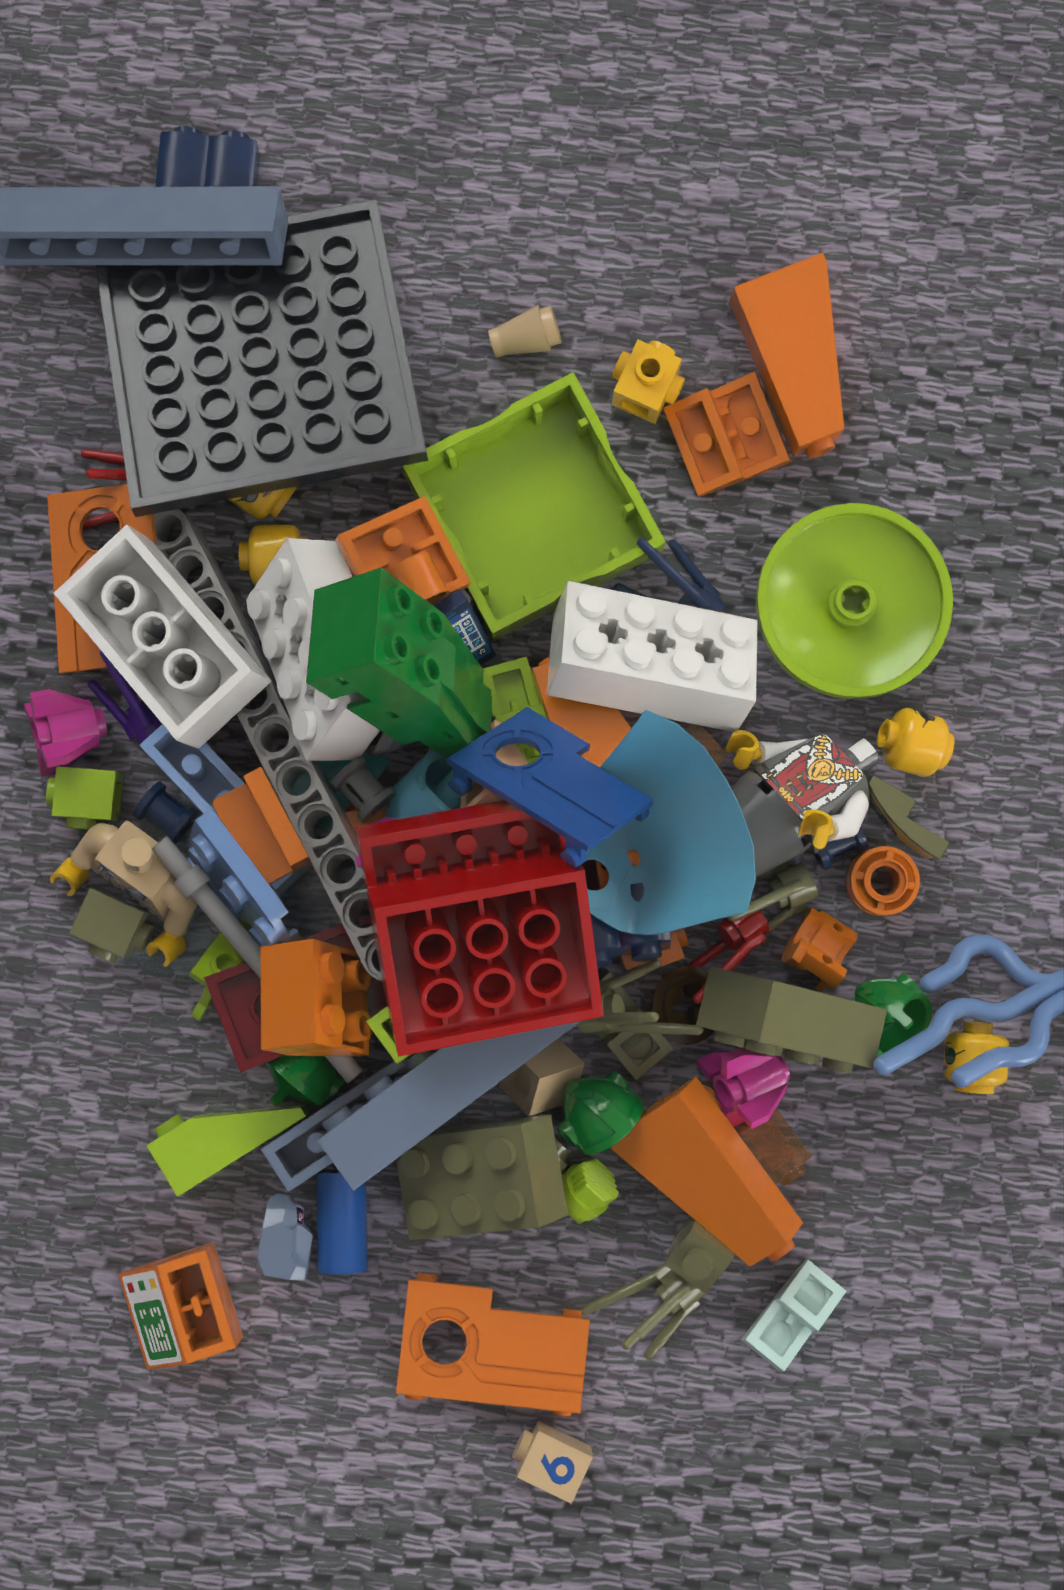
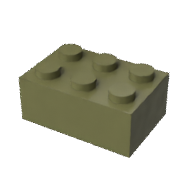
[696,967,887,1074]
[396,1114,568,1240]

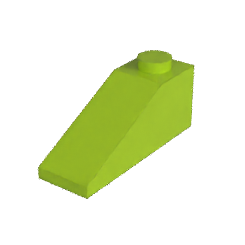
[146,1104,310,1197]

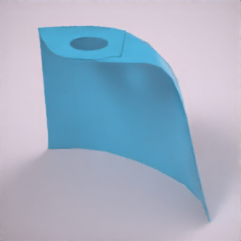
[585,710,756,935]

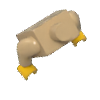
[50,820,198,967]

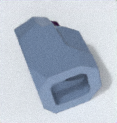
[255,1193,313,1281]

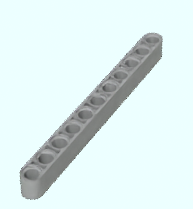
[154,509,383,982]

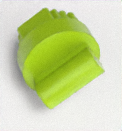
[561,1158,619,1224]

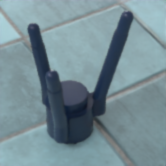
[614,538,726,612]

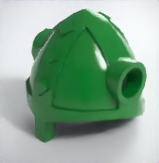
[853,973,933,1057]
[266,1055,345,1108]
[557,1071,643,1155]

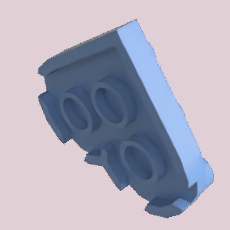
[187,809,299,946]

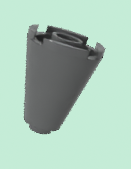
[731,771,812,877]

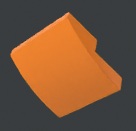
[663,371,792,497]

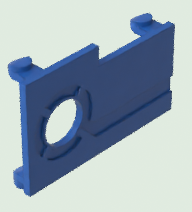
[447,707,653,868]

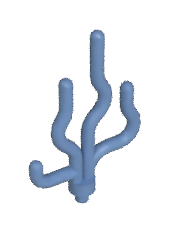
[873,934,1064,1088]

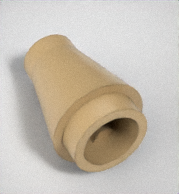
[488,305,562,358]

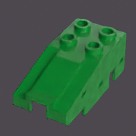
[306,567,492,758]

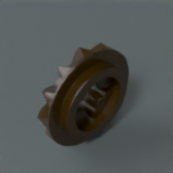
[649,966,715,1045]

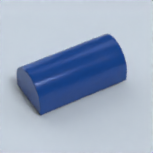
[316,1170,368,1274]

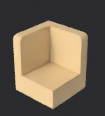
[499,1038,585,1117]

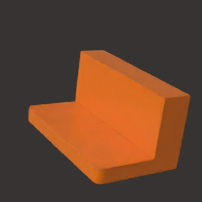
[212,767,311,885]

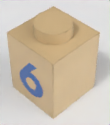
[512,1421,593,1504]

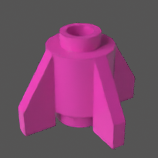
[24,689,107,777]
[697,1049,790,1129]

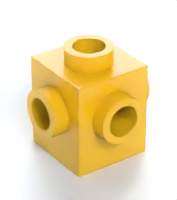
[612,339,685,424]

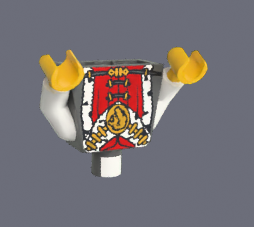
[725,730,880,854]

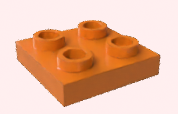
[335,496,471,604]

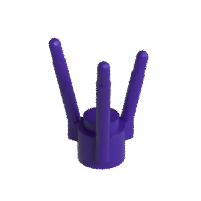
[87,651,162,745]

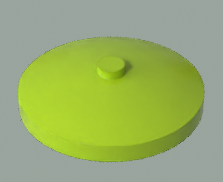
[756,503,953,699]

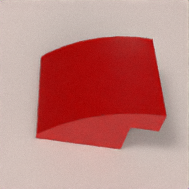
[355,800,604,1057]

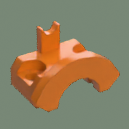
[781,907,858,992]

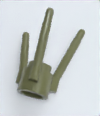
[727,862,818,937]
[577,959,703,1035]
[580,1264,707,1359]

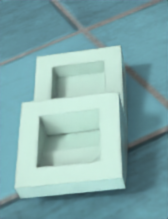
[741,1259,846,1372]

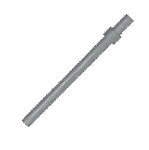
[152,836,363,1083]

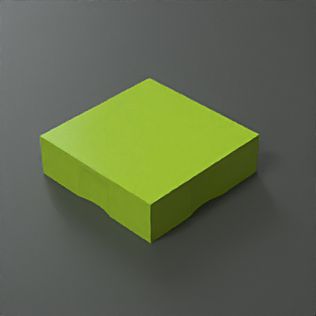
[402,372,666,642]

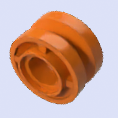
[845,846,920,916]

